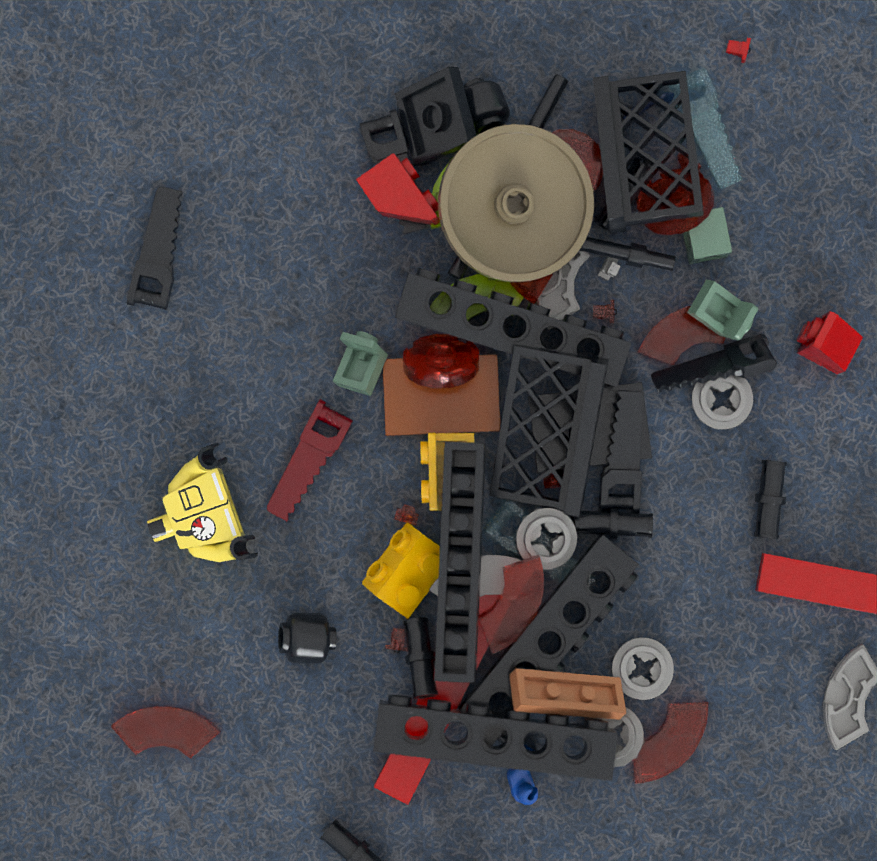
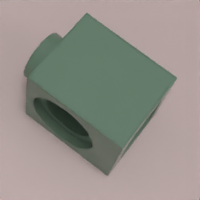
[680,203,732,264]

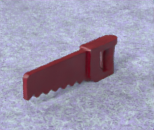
[267,399,353,521]

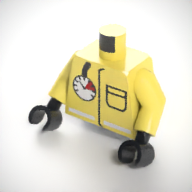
[147,442,258,562]

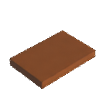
[383,355,500,436]

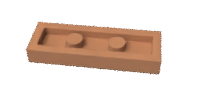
[509,668,626,720]

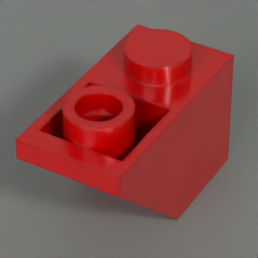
[356,153,440,225]
[796,311,863,374]

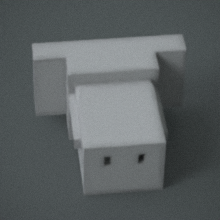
[598,257,621,280]

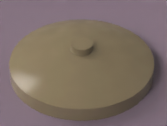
[438,124,594,282]

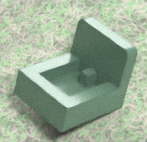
[687,279,759,340]
[333,331,388,396]

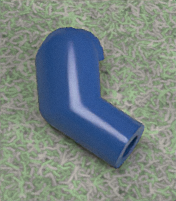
[506,744,538,805]

